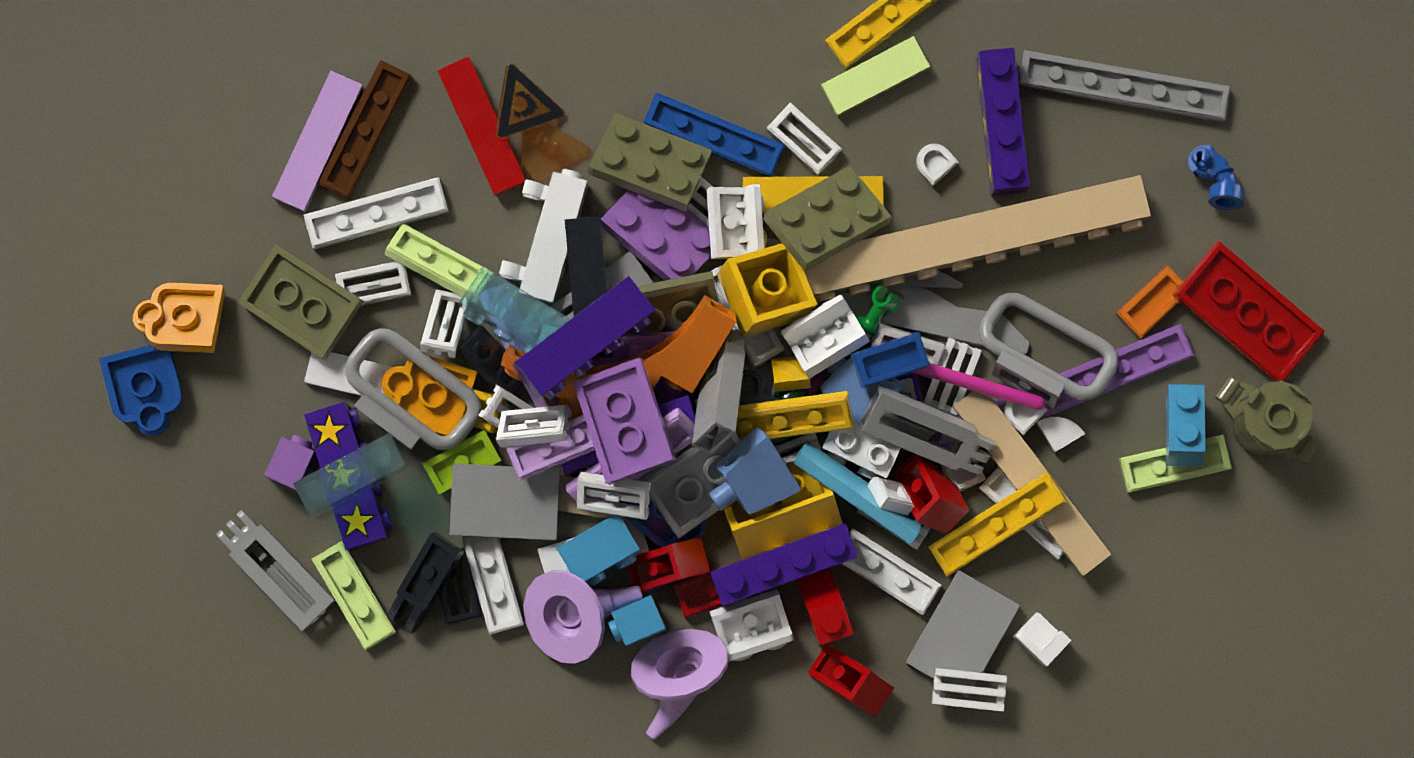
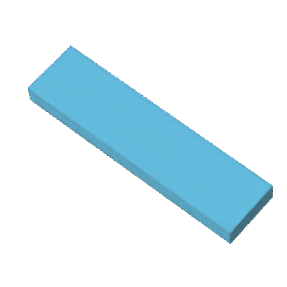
[794,441,922,544]

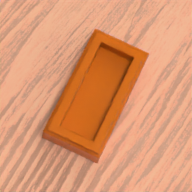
[1115,265,1183,340]

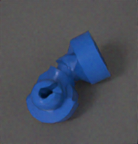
[1188,145,1245,210]

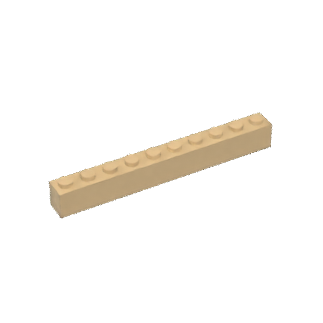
[804,175,1151,304]

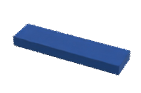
[643,92,785,177]

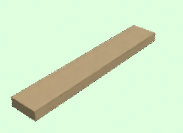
[953,391,1112,576]

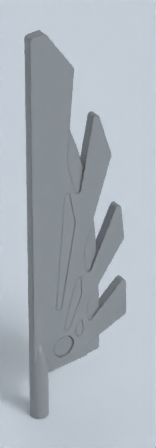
[765,238,1029,355]

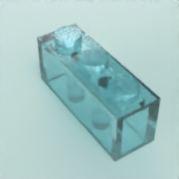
[460,266,571,353]
[293,433,409,518]

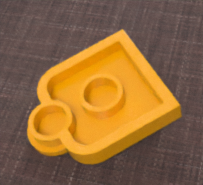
[133,283,226,353]
[381,355,477,436]

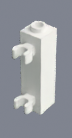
[499,169,588,306]

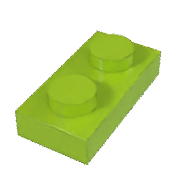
[422,430,502,495]

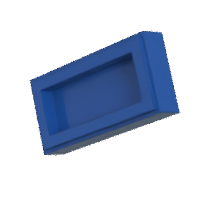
[850,332,930,388]

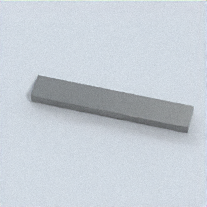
[1018,50,1231,122]

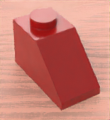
[894,453,969,534]
[626,538,710,592]
[796,568,854,646]
[807,643,894,717]

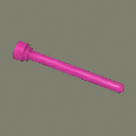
[913,363,1046,410]

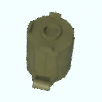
[1215,377,1321,465]

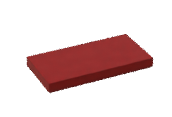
[1172,240,1325,382]

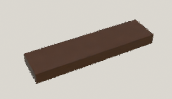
[317,60,413,201]

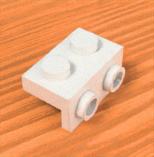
[707,184,767,259]
[781,295,870,379]
[822,424,901,480]
[710,589,794,662]

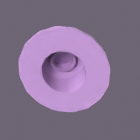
[523,570,643,664]
[631,629,728,739]

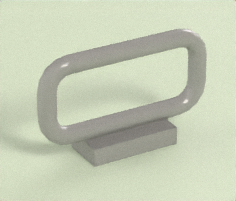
[979,293,1118,409]
[345,328,481,451]

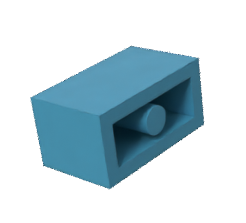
[1165,384,1205,467]
[556,515,640,588]
[608,595,666,647]

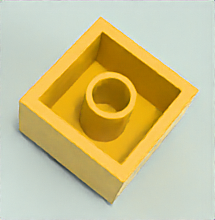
[717,243,818,338]

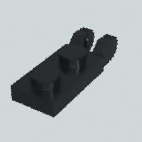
[387,532,464,634]

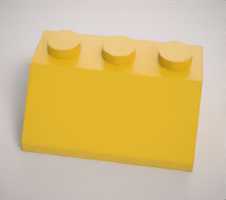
[723,465,843,560]

